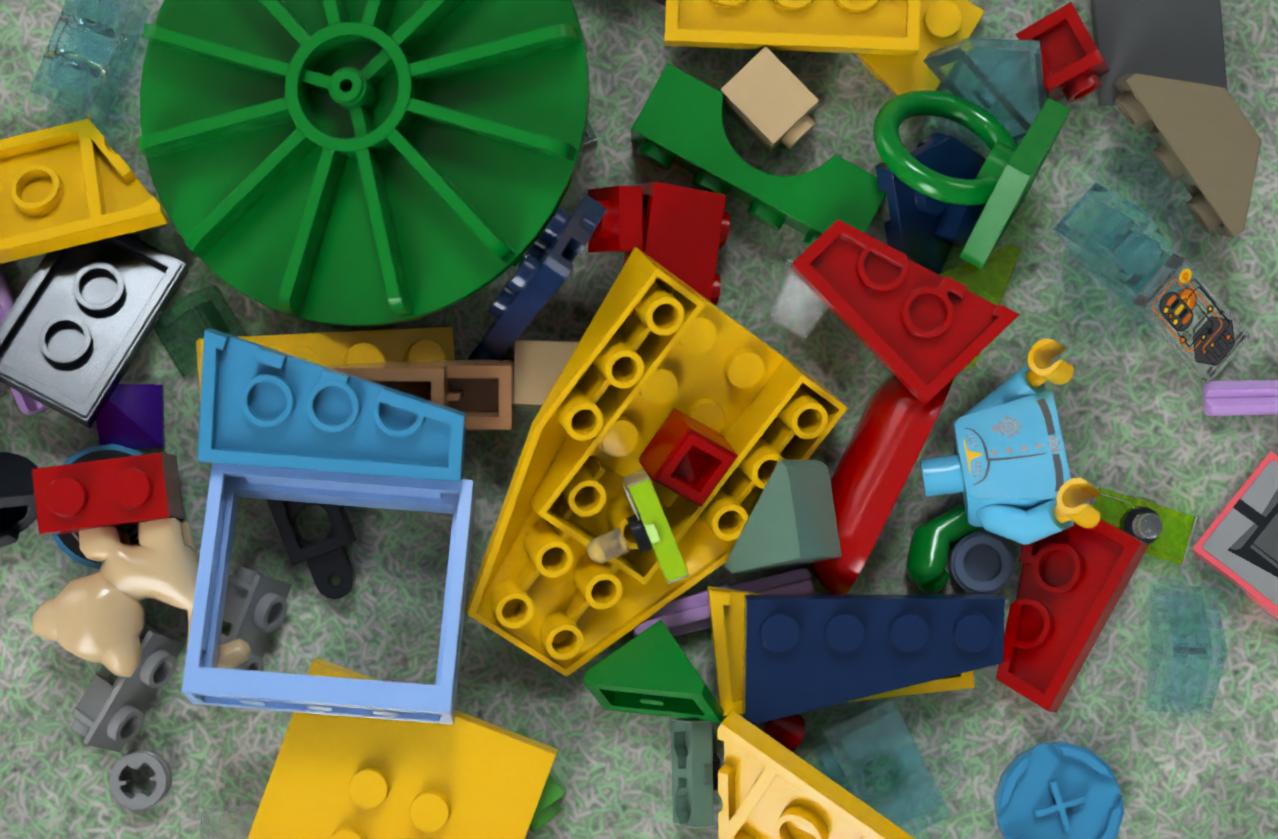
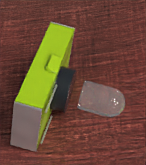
[587,469,690,585]

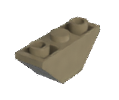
[1113,73,1262,238]

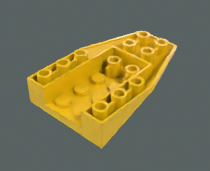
[465,246,848,677]

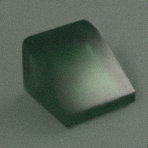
[153,285,247,377]

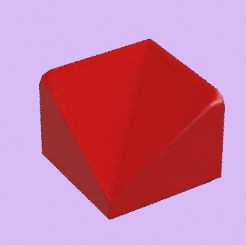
[639,408,738,507]

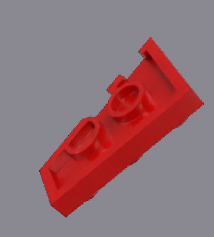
[790,219,1020,405]
[996,518,1149,712]

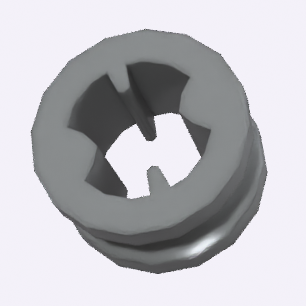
[109,750,172,810]

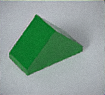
[583,619,724,723]

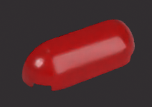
[810,376,954,595]

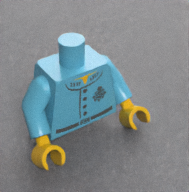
[920,339,1100,545]

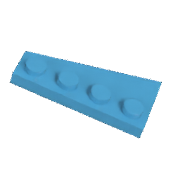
[198,328,467,482]

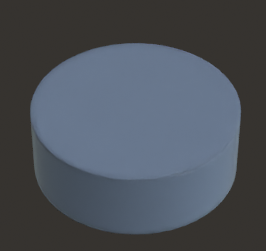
[948,532,1014,595]

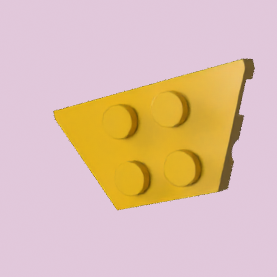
[0,118,168,264]
[717,710,915,839]

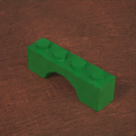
[631,63,886,248]

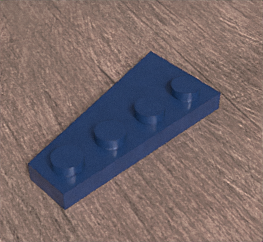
[742,595,1005,725]

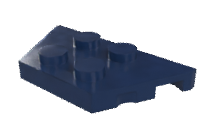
[467,194,607,360]

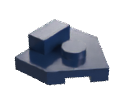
[876,132,986,275]

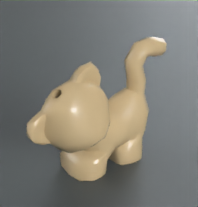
[31,518,251,677]

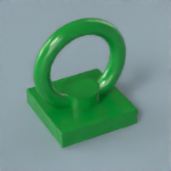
[873,90,1071,269]

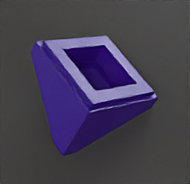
[96,384,165,449]

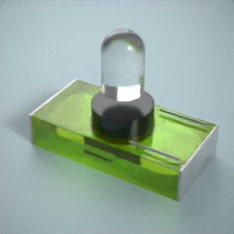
[1089,487,1198,566]

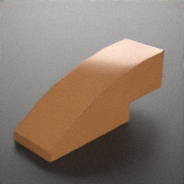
[326,360,516,430]

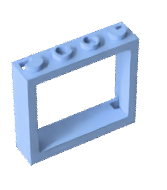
[182,463,476,725]

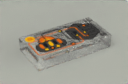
[1132,253,1251,383]

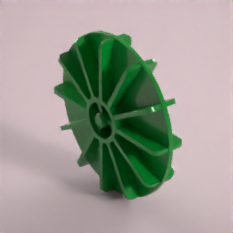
[136,0,590,327]

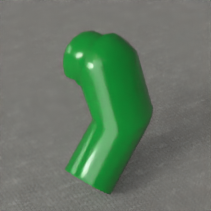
[906,502,978,593]

